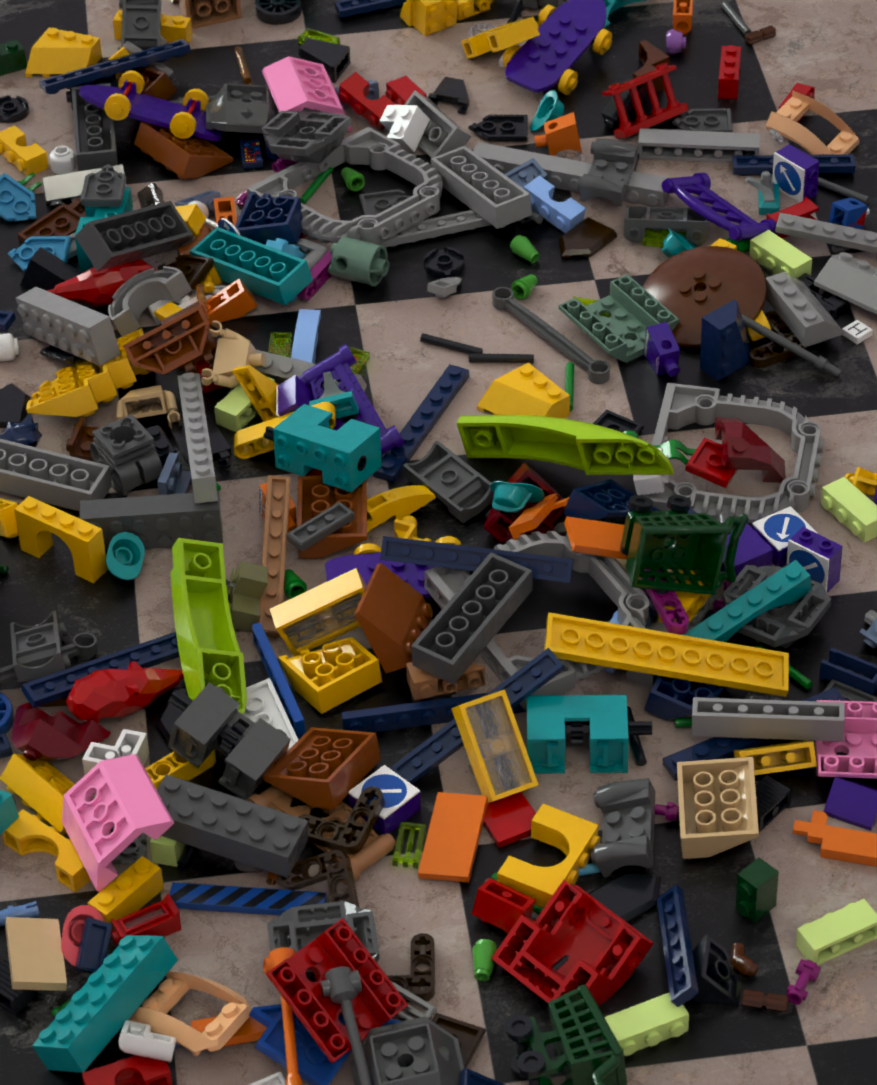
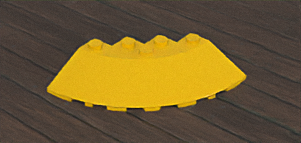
[26,328,152,417]

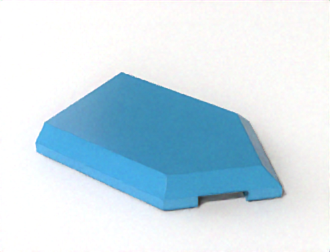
[0,173,36,222]
[8,236,71,272]

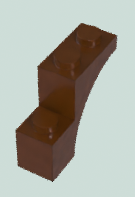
[633,40,670,94]

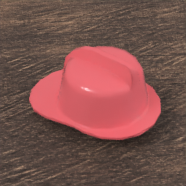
[61,905,105,967]

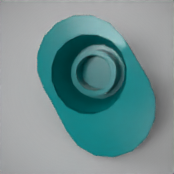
[530,90,564,131]
[662,228,698,258]
[490,481,544,513]
[106,532,145,580]

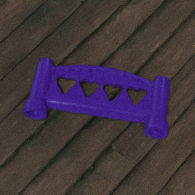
[662,173,778,241]
[299,344,406,456]

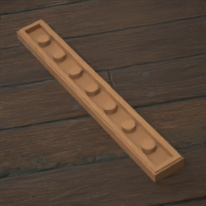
[258,475,291,637]

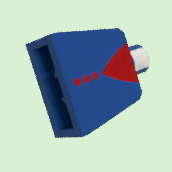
[828,197,870,230]

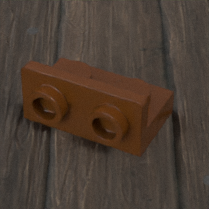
[66,417,98,462]

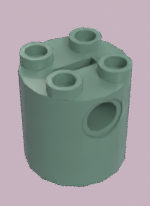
[329,236,389,287]

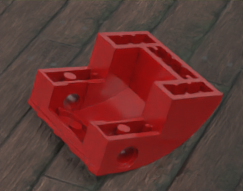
[491,880,654,1007]

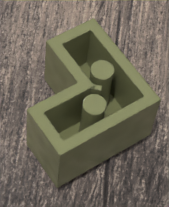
[226,561,268,632]

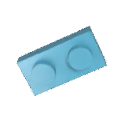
[266,238,307,259]

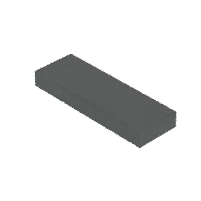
[286,502,355,552]

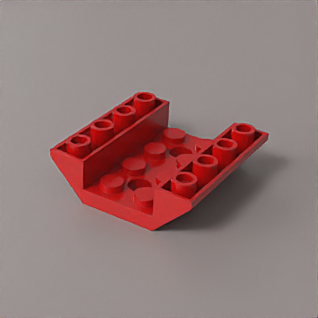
[266,918,408,1063]

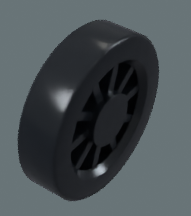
[255,0,302,25]

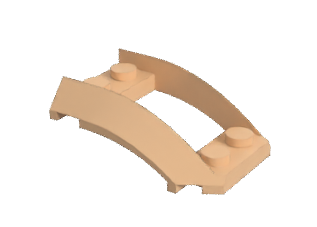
[765,90,860,155]
[129,971,252,1056]

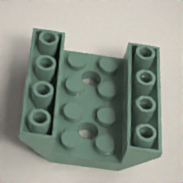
[558,274,679,363]

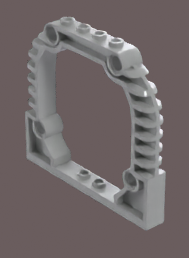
[247,127,443,244]
[641,383,824,525]
[424,531,650,710]

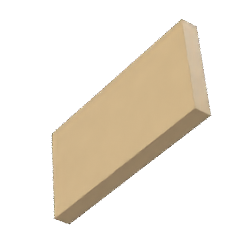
[5,917,67,991]

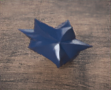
[0,413,42,447]

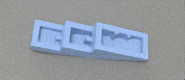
[291,309,321,364]

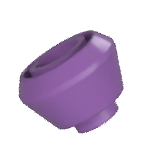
[666,29,686,55]

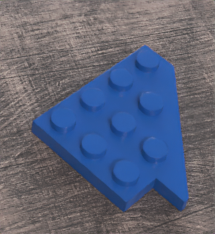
[249,1004,352,1085]

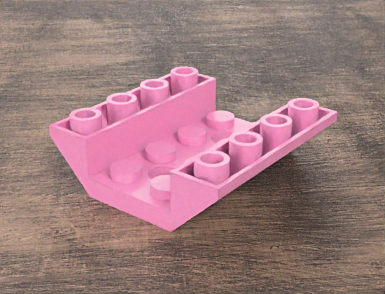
[262,56,352,132]
[815,700,877,779]
[62,754,174,892]

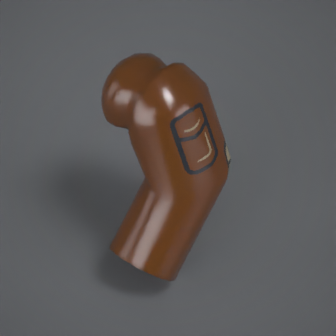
[730,943,758,977]

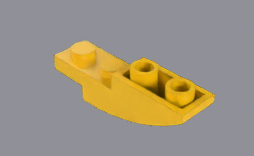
[367,485,436,533]

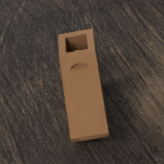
[406,662,486,701]

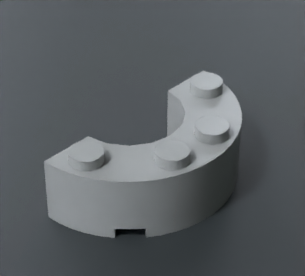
[108,266,192,337]

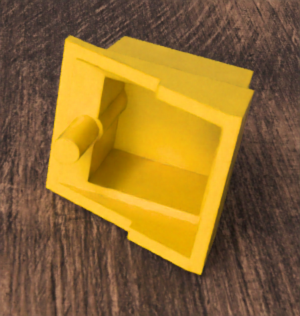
[400,0,458,36]

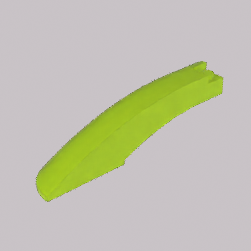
[456,415,674,475]
[170,538,247,714]

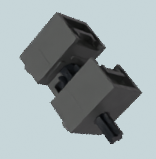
[168,682,291,800]

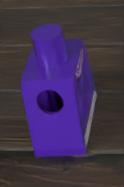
[643,322,680,377]

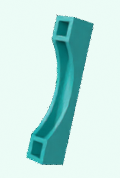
[683,560,812,642]

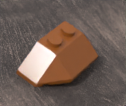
[123,305,211,375]

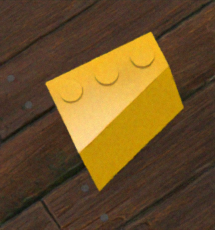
[25,28,102,77]
[477,362,570,419]
[278,637,382,714]

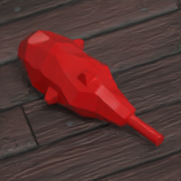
[46,260,158,307]
[66,661,184,723]

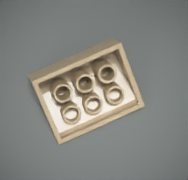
[677,757,759,859]

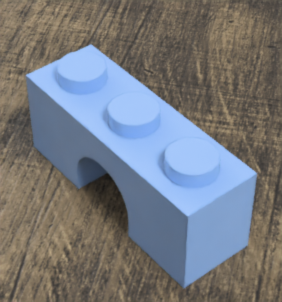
[523,176,586,233]

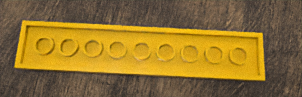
[544,613,789,697]

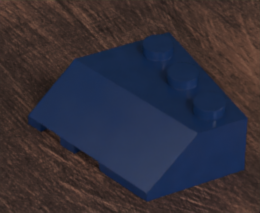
[235,191,303,245]
[700,299,751,381]
[563,479,661,524]
[644,676,726,720]

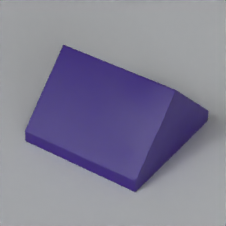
[824,777,877,831]

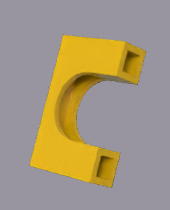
[461,16,540,59]
[14,496,108,583]
[497,803,601,908]

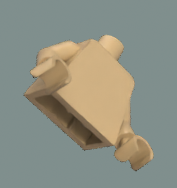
[201,320,266,388]
[116,385,182,429]

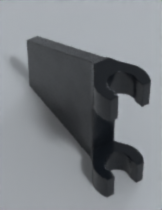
[428,77,469,114]

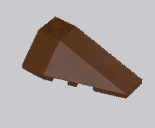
[116,67,177,101]

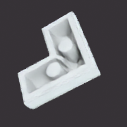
[119,1020,176,1062]

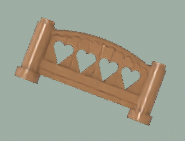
[246,785,396,885]

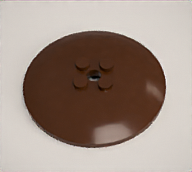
[643,246,767,348]

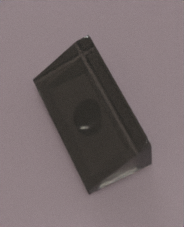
[138,182,165,208]

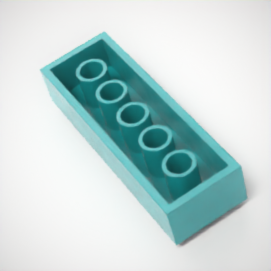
[190,227,313,305]
[32,935,178,1073]

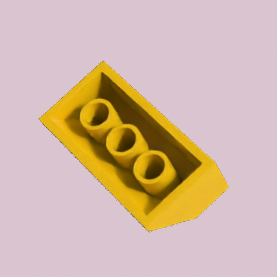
[0,753,75,836]

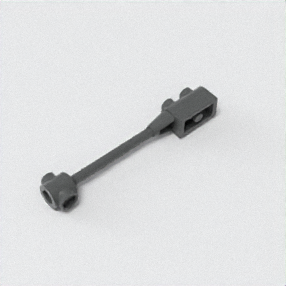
[321,966,372,1085]

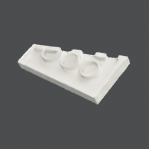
[243,678,298,751]

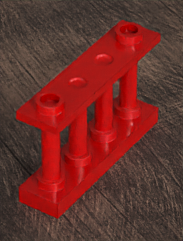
[602,63,689,138]

